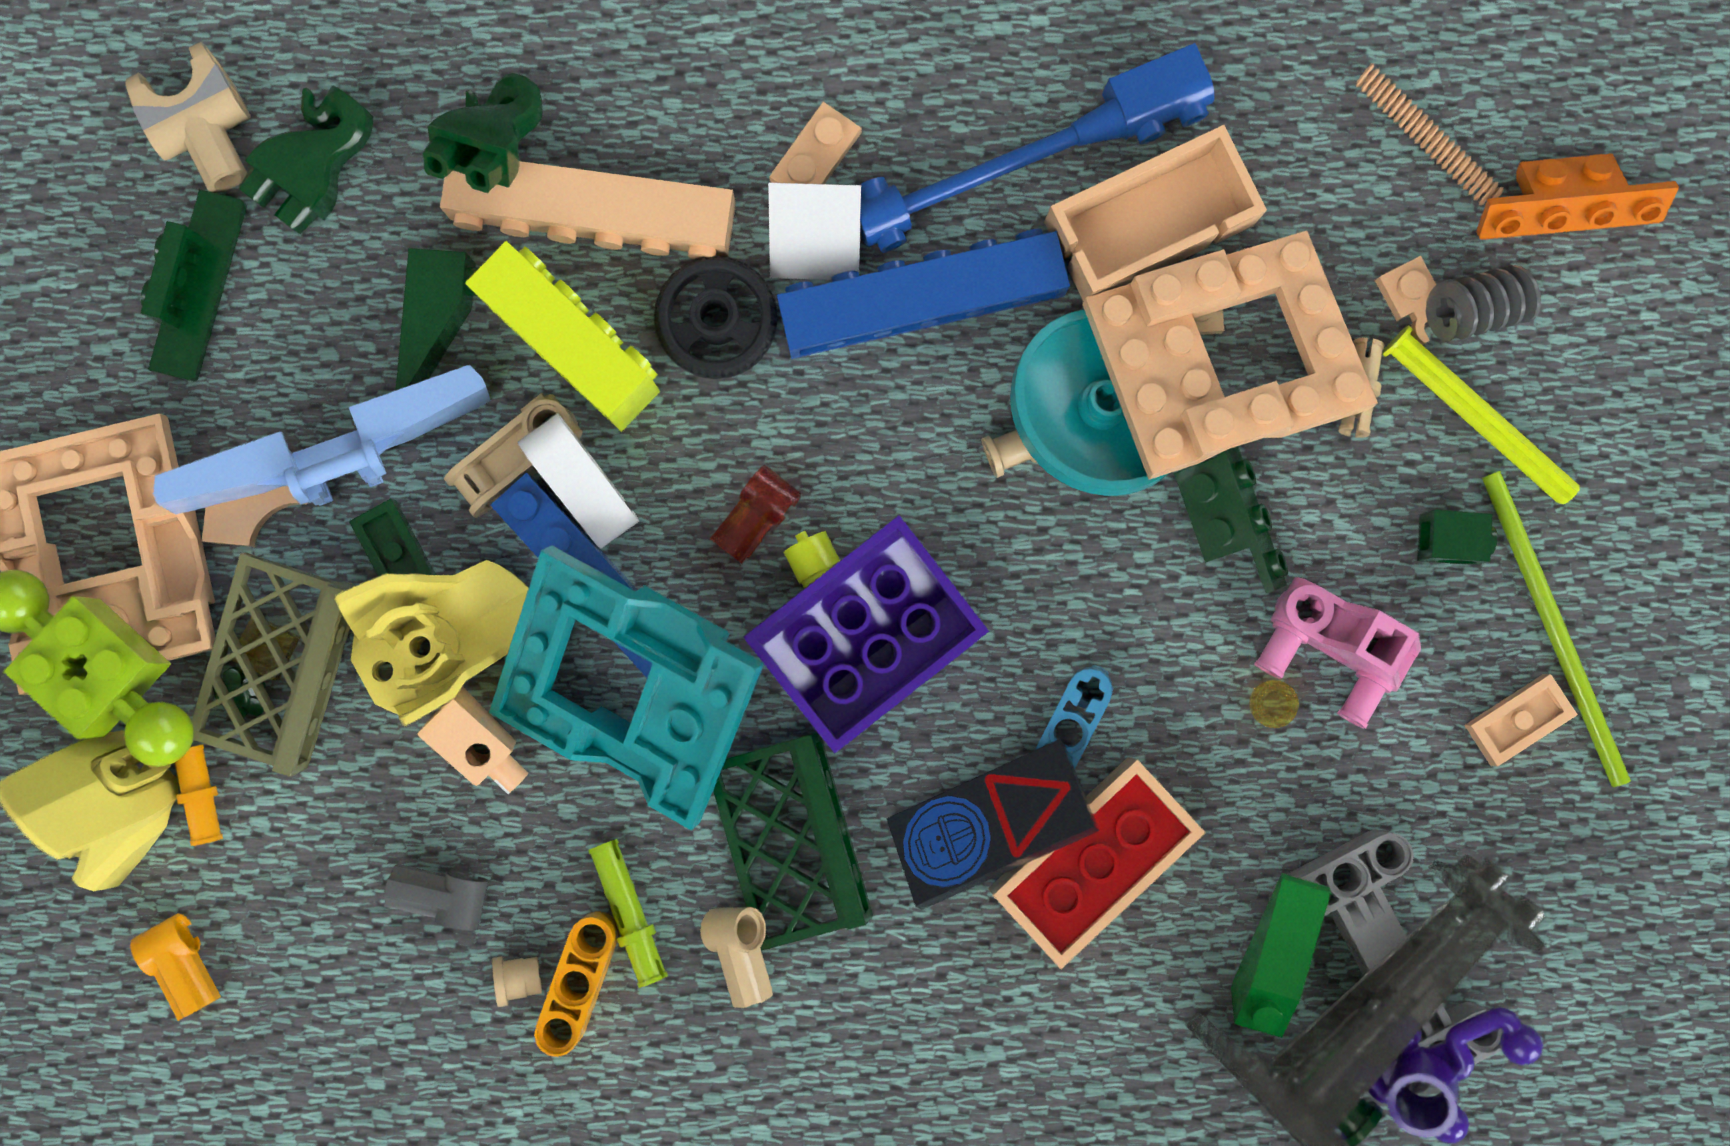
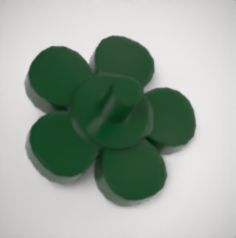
[215,667,266,719]

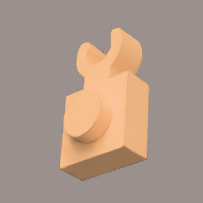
[1375,256,1436,345]

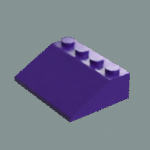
[743,515,989,754]

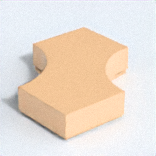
[202,486,307,547]

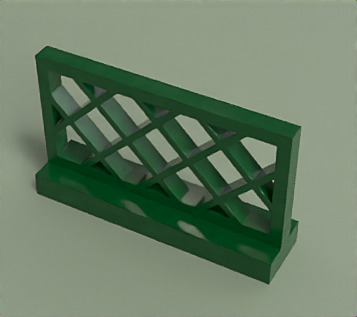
[713,732,873,951]

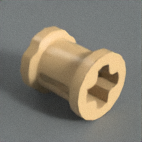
[981,430,1036,478]

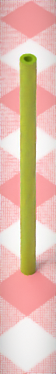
[1482,471,1631,787]

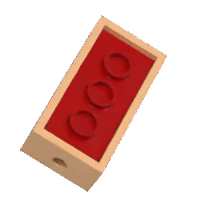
[988,757,1206,969]

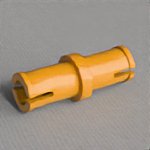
[175,744,223,846]

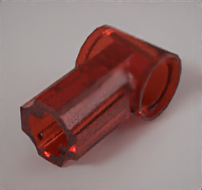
[710,464,803,565]

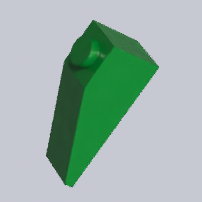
[1231,873,1331,1038]

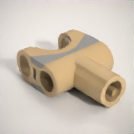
[126,41,251,193]

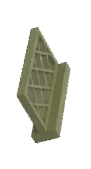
[192,553,358,777]

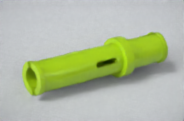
[588,838,668,988]

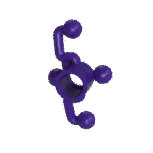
[1311,1007,1543,1144]

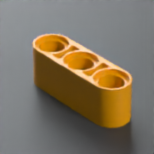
[534,911,619,1057]

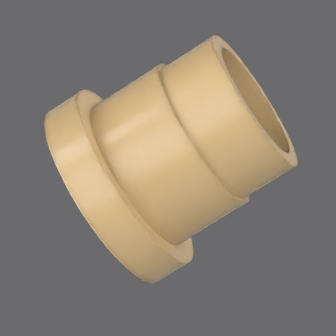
[492,956,542,1007]

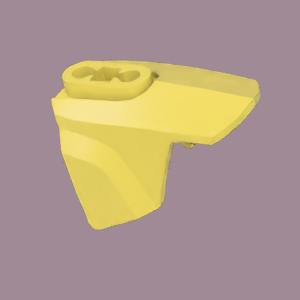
[335,560,529,726]
[0,730,179,891]

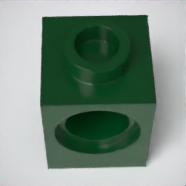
[1417,510,1497,565]

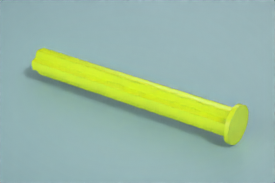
[1382,325,1580,505]

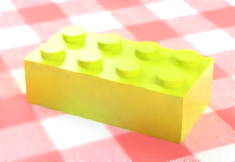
[465,241,660,432]

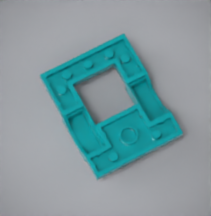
[489,545,764,831]

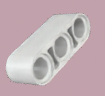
[518,413,639,549]

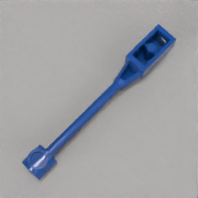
[860,43,1215,253]

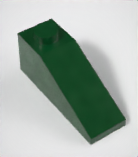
[395,248,479,390]

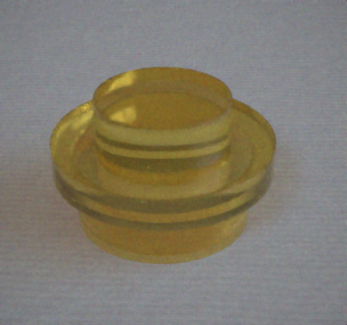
[1249,680,1299,728]

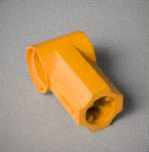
[130,913,221,1021]

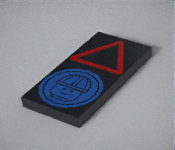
[886,739,1100,910]

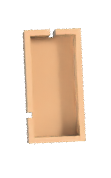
[1044,125,1267,302]

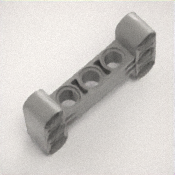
[1273,829,1503,1095]

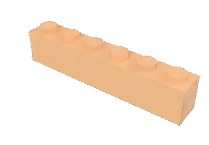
[440,161,736,260]

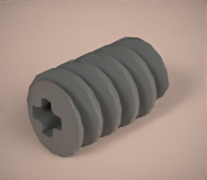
[1425,265,1541,343]

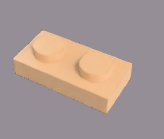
[769,102,861,184]
[1464,674,1578,767]

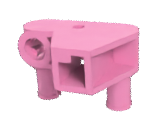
[1254,577,1421,729]

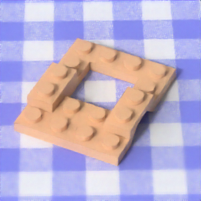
[1082,230,1378,479]
[0,413,216,695]

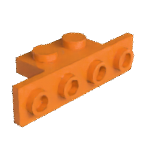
[1476,153,1679,240]

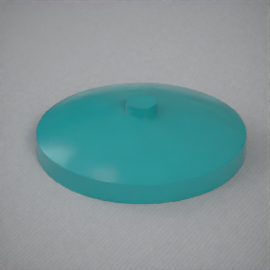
[1010,309,1169,496]

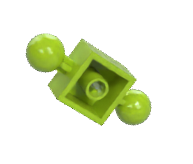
[0,570,194,766]

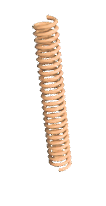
[1356,63,1504,205]

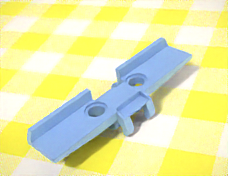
[153,365,491,515]

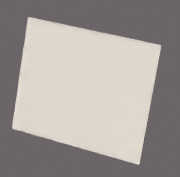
[768,183,861,280]

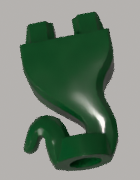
[423,73,543,193]
[238,85,374,234]

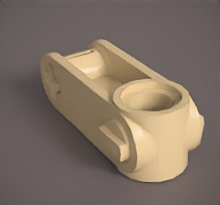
[444,393,583,518]

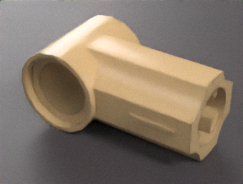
[700,907,773,1008]

